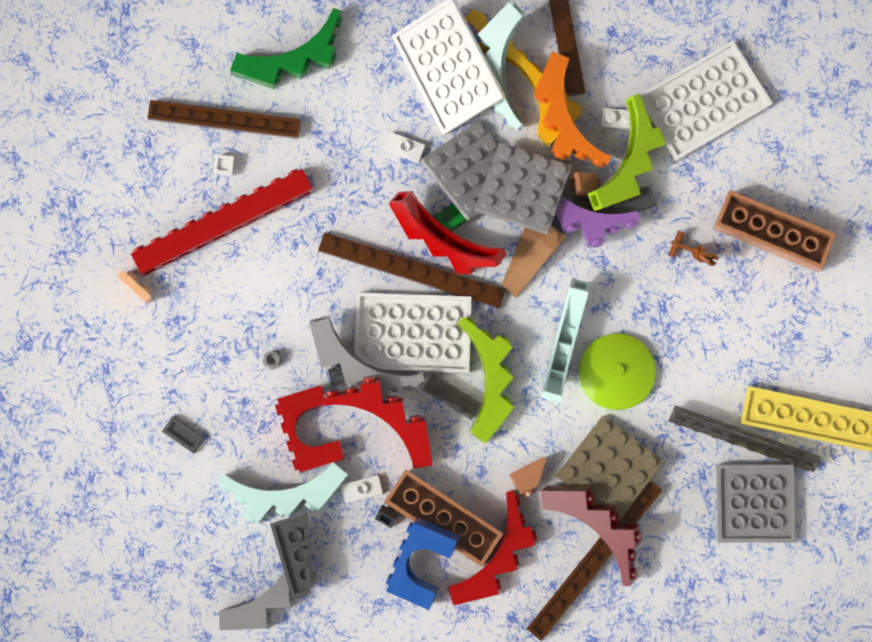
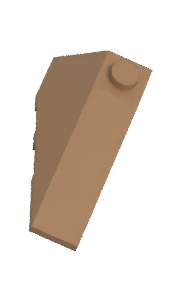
[501,225,566,298]

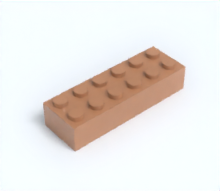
[713,190,836,272]
[384,469,503,567]

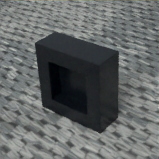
[375,504,399,529]

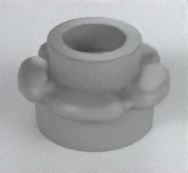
[263,351,282,370]

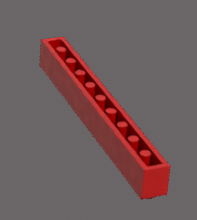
[131,169,313,277]

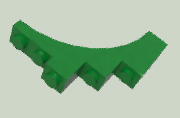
[230,8,343,89]

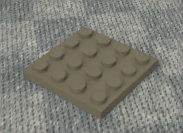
[556,416,665,522]

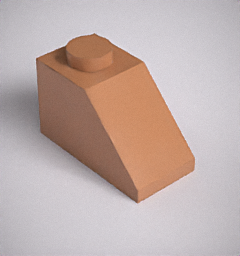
[571,172,601,198]
[509,457,546,497]

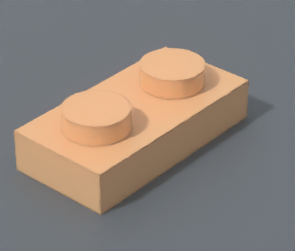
[117,270,153,304]

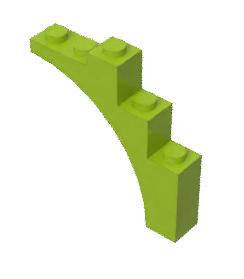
[588,93,666,211]
[456,316,514,444]

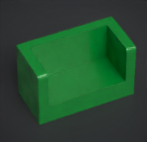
[433,203,477,232]

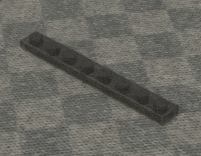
[668,405,821,472]

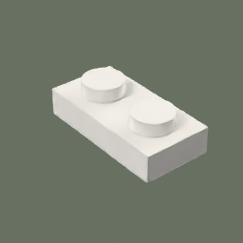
[600,108,630,130]

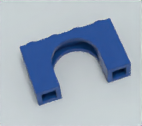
[386,517,460,610]

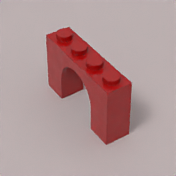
[275,385,344,474]

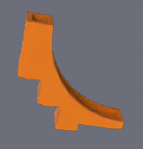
[533,51,611,168]

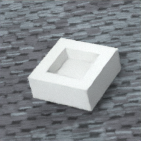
[213,154,235,177]

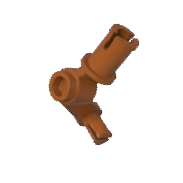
[668,230,718,266]

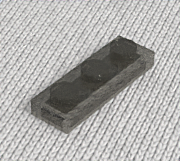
[423,373,482,421]

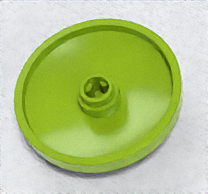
[579,334,656,411]

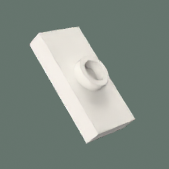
[383,132,425,164]
[341,475,383,504]

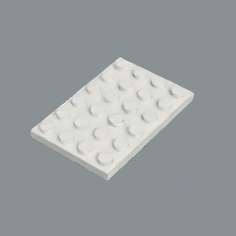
[392,0,506,135]
[640,41,773,161]
[354,293,472,374]

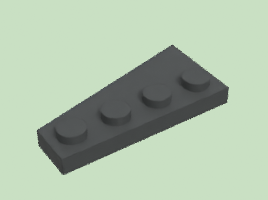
[572,186,657,214]
[270,512,311,599]

